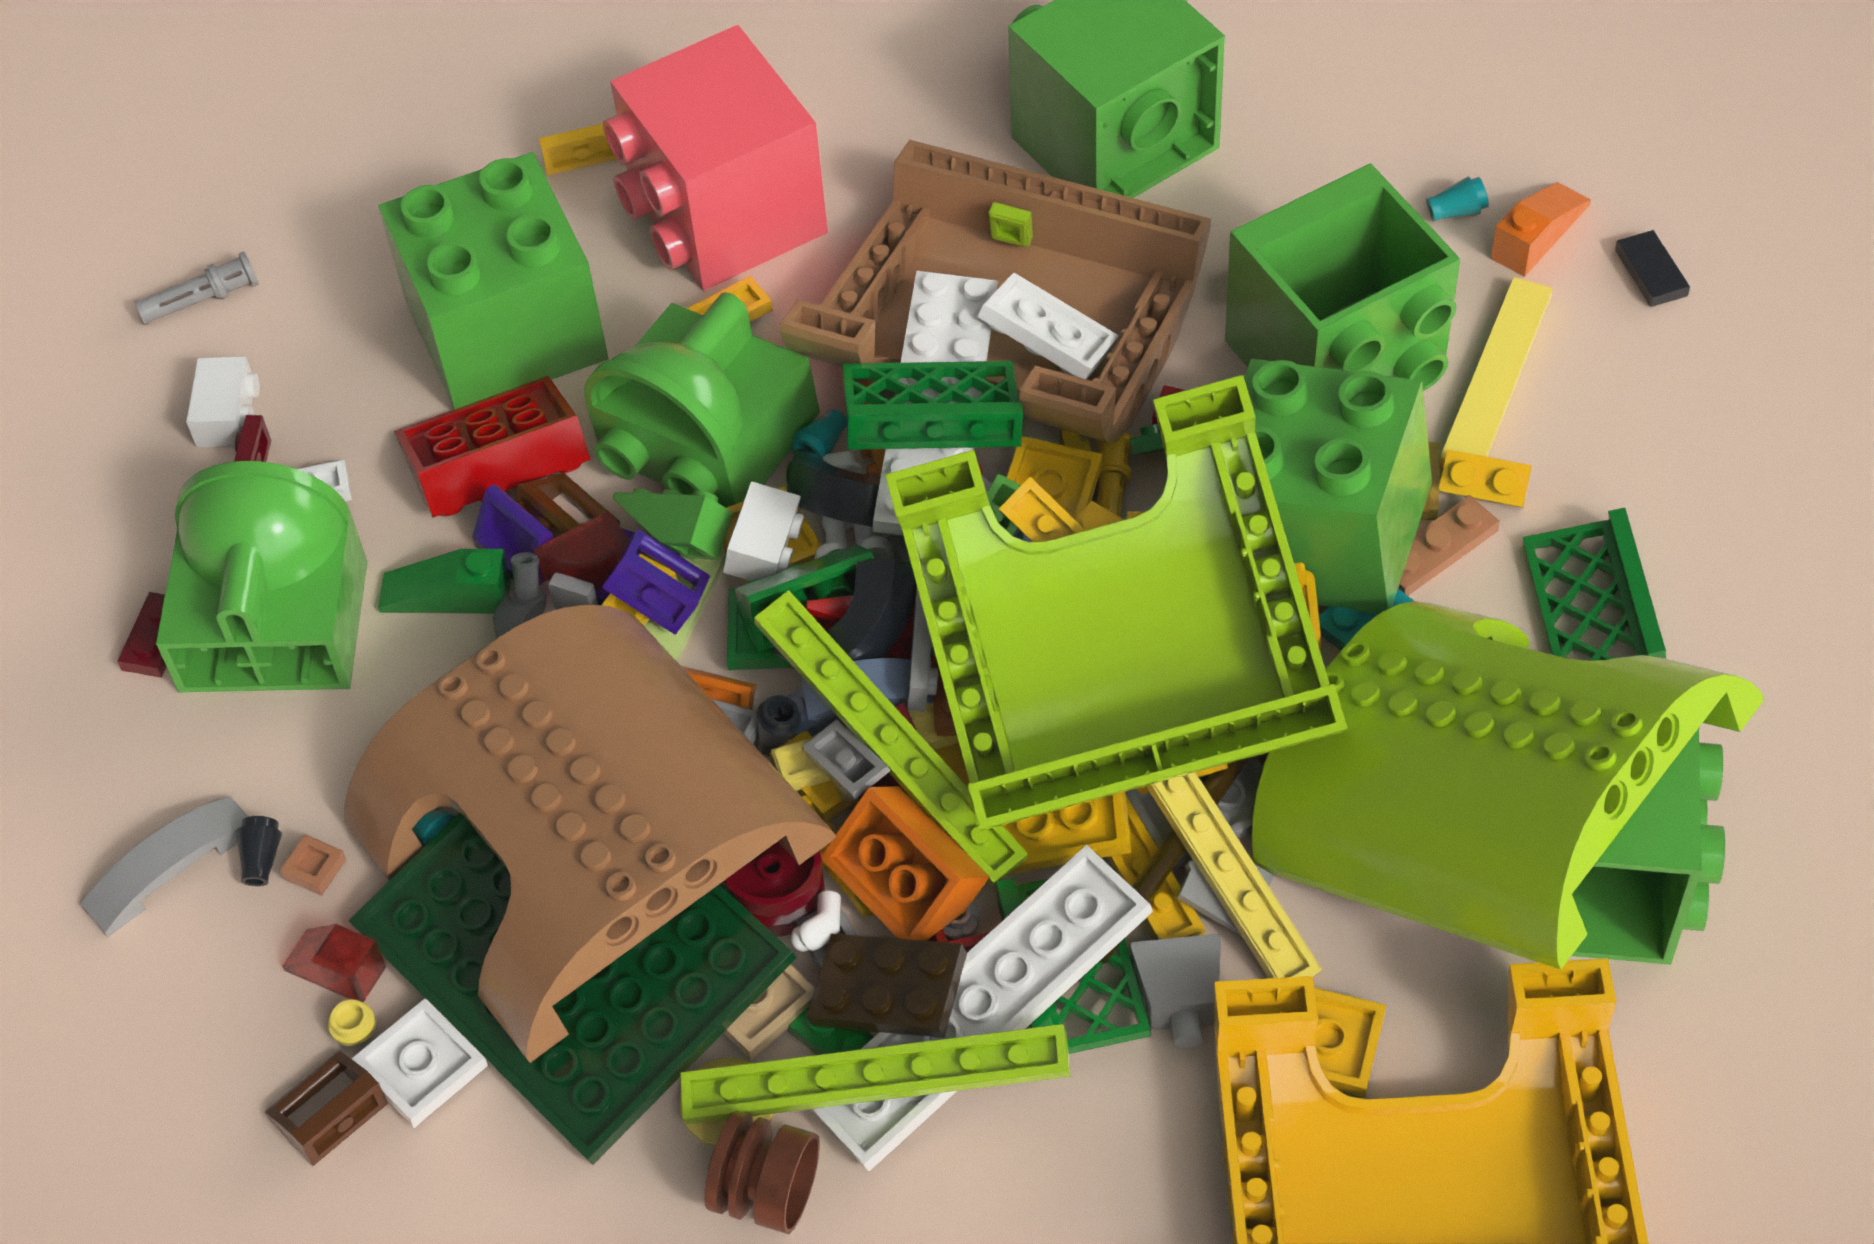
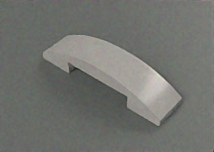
[81,797,249,937]

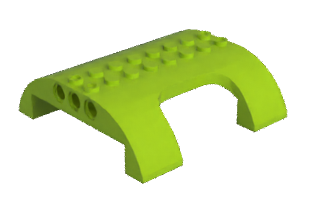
[885,375,1348,831]
[1252,601,1764,970]

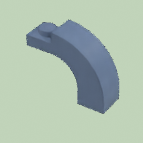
[786,658,933,740]

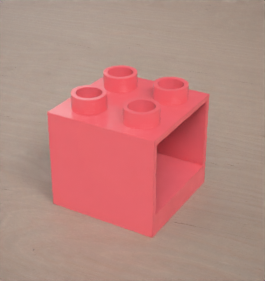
[603,25,828,291]

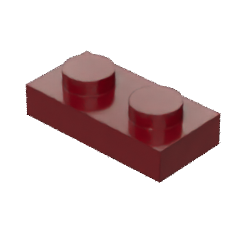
[234,415,272,462]
[117,592,166,678]

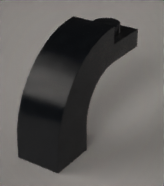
[786,449,881,527]
[774,558,917,669]

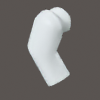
[791,891,841,952]

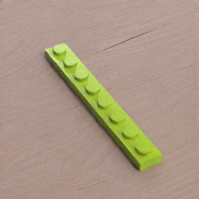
[754,590,1028,888]
[680,1024,1071,1124]

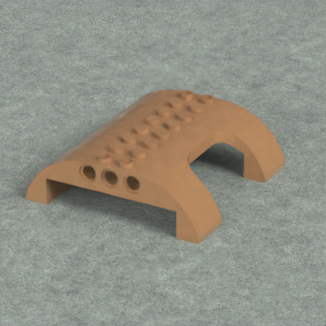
[780,139,1211,443]
[344,604,836,1063]

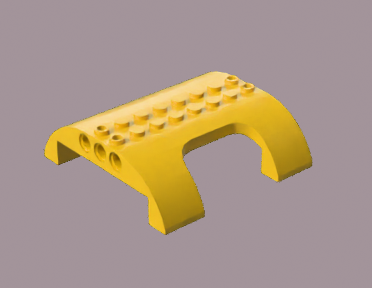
[1214,958,1649,1244]

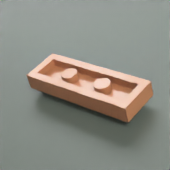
[1398,495,1500,596]

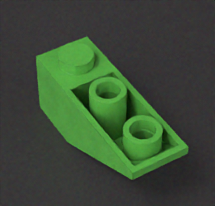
[613,488,733,560]

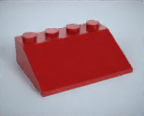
[394,376,591,518]

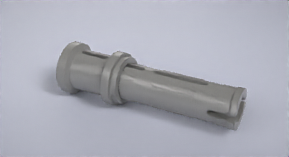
[134,251,259,325]

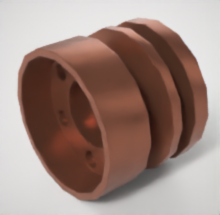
[704,1110,820,1234]

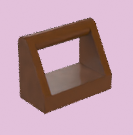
[514,473,620,566]
[264,1050,388,1166]

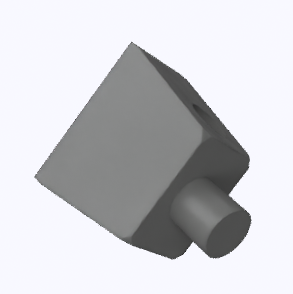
[1130,934,1221,1049]

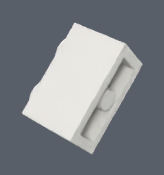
[186,357,260,447]
[723,481,805,581]

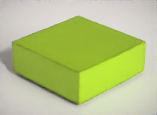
[989,202,1033,247]

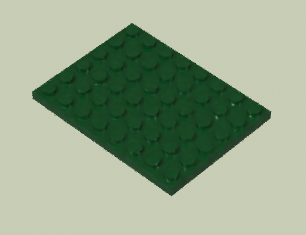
[348,812,797,1165]

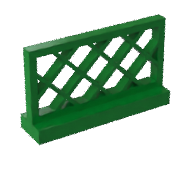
[842,361,1023,450]
[1523,507,1666,661]
[996,878,1151,1054]

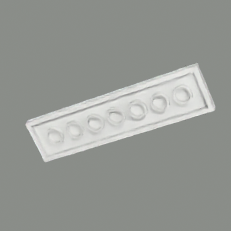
[873,271,998,536]
[811,845,1153,1171]

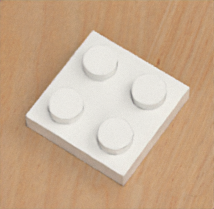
[352,998,488,1128]

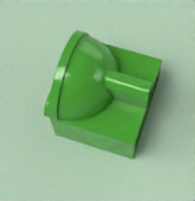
[584,292,820,508]
[156,461,367,693]

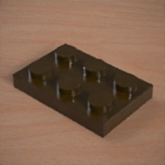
[807,934,967,1038]

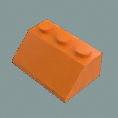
[821,786,990,941]

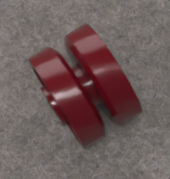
[723,842,825,937]

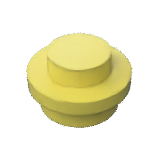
[328,999,376,1046]

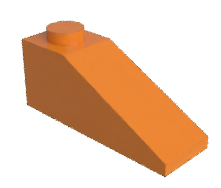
[1491,182,1591,277]

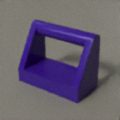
[472,484,561,586]
[602,529,710,635]

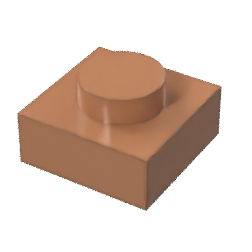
[280,834,346,895]

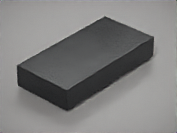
[1615,230,1690,307]

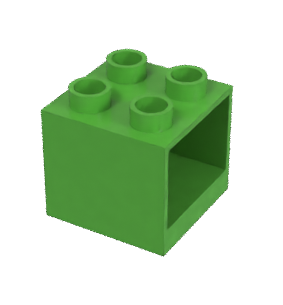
[1008,0,1225,198]
[378,152,609,409]
[1225,163,1460,391]
[1244,358,1432,614]
[1499,728,1725,965]

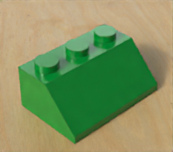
[735,544,874,653]

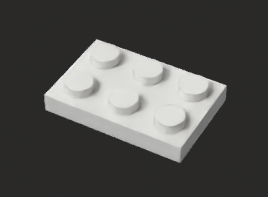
[978,273,1119,380]

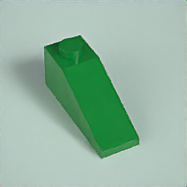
[378,549,512,614]

